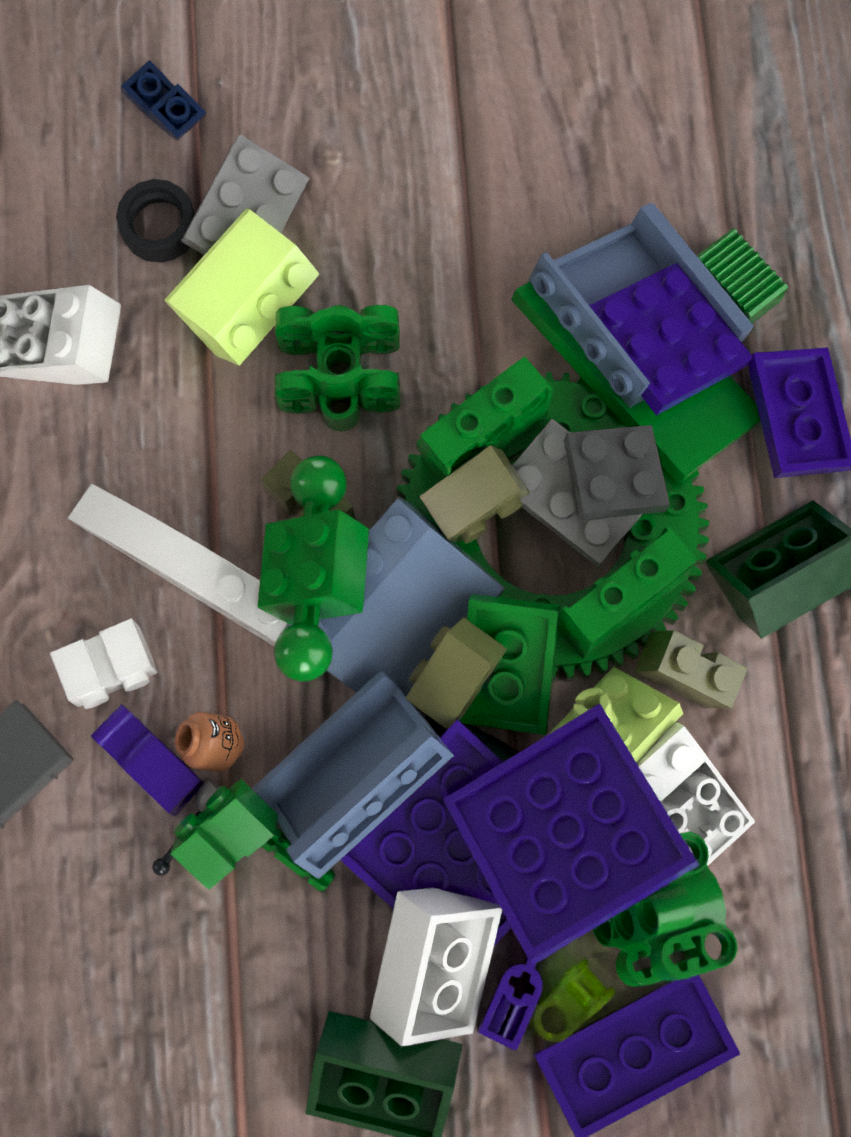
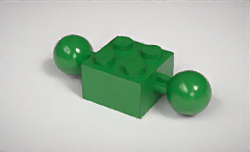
[257,455,369,682]

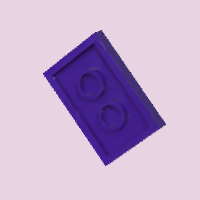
[748,347,851,478]

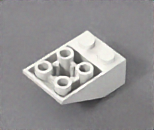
[0,285,121,385]
[637,722,755,866]

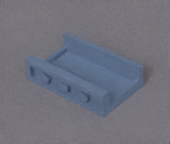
[252,672,454,879]

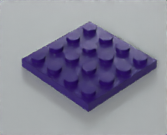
[443,703,699,964]
[340,719,511,946]

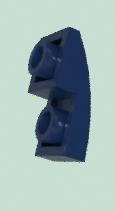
[121,60,206,141]

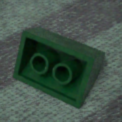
[705,500,851,639]
[305,1011,463,1137]

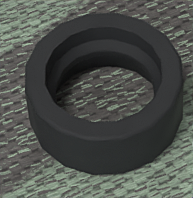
[116,179,195,263]

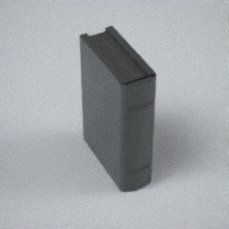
[0,700,74,828]

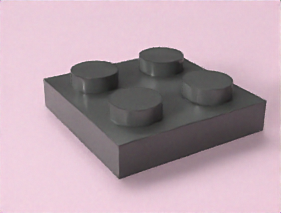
[564,425,670,520]

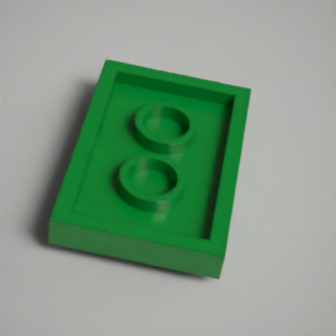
[459,594,560,735]

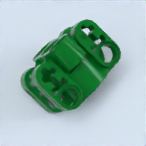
[275,305,400,432]
[592,832,738,987]

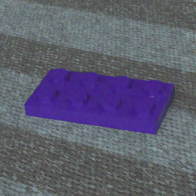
[534,975,741,1137]

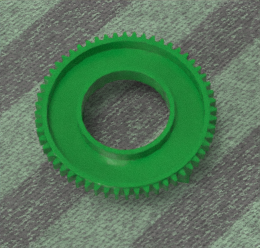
[396,356,709,681]

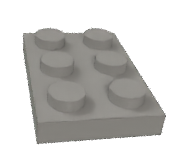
[181,134,309,255]
[512,419,643,568]

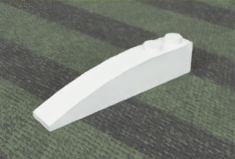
[68,484,289,646]

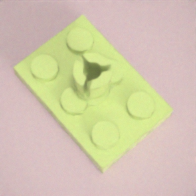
[549,667,683,763]

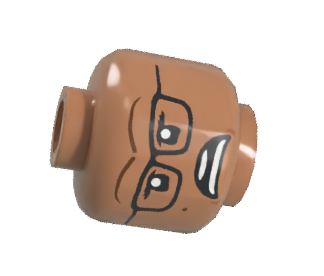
[175,712,244,772]

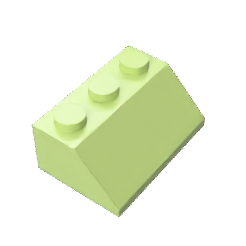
[164,209,320,366]

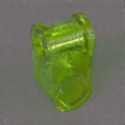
[530,957,616,1042]

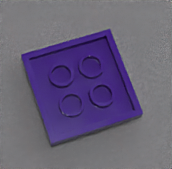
[589,263,753,416]

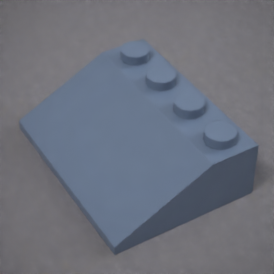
[285,498,506,695]

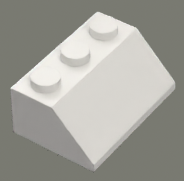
[370,888,502,1046]

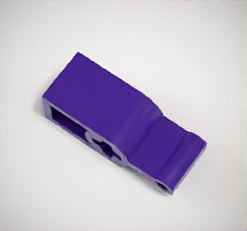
[91,704,203,816]
[477,957,543,1051]

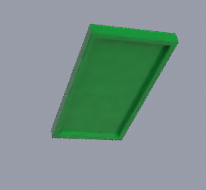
[511,237,761,484]

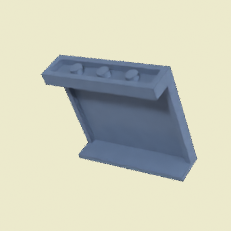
[529,202,754,408]

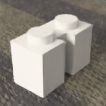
[50,618,158,709]

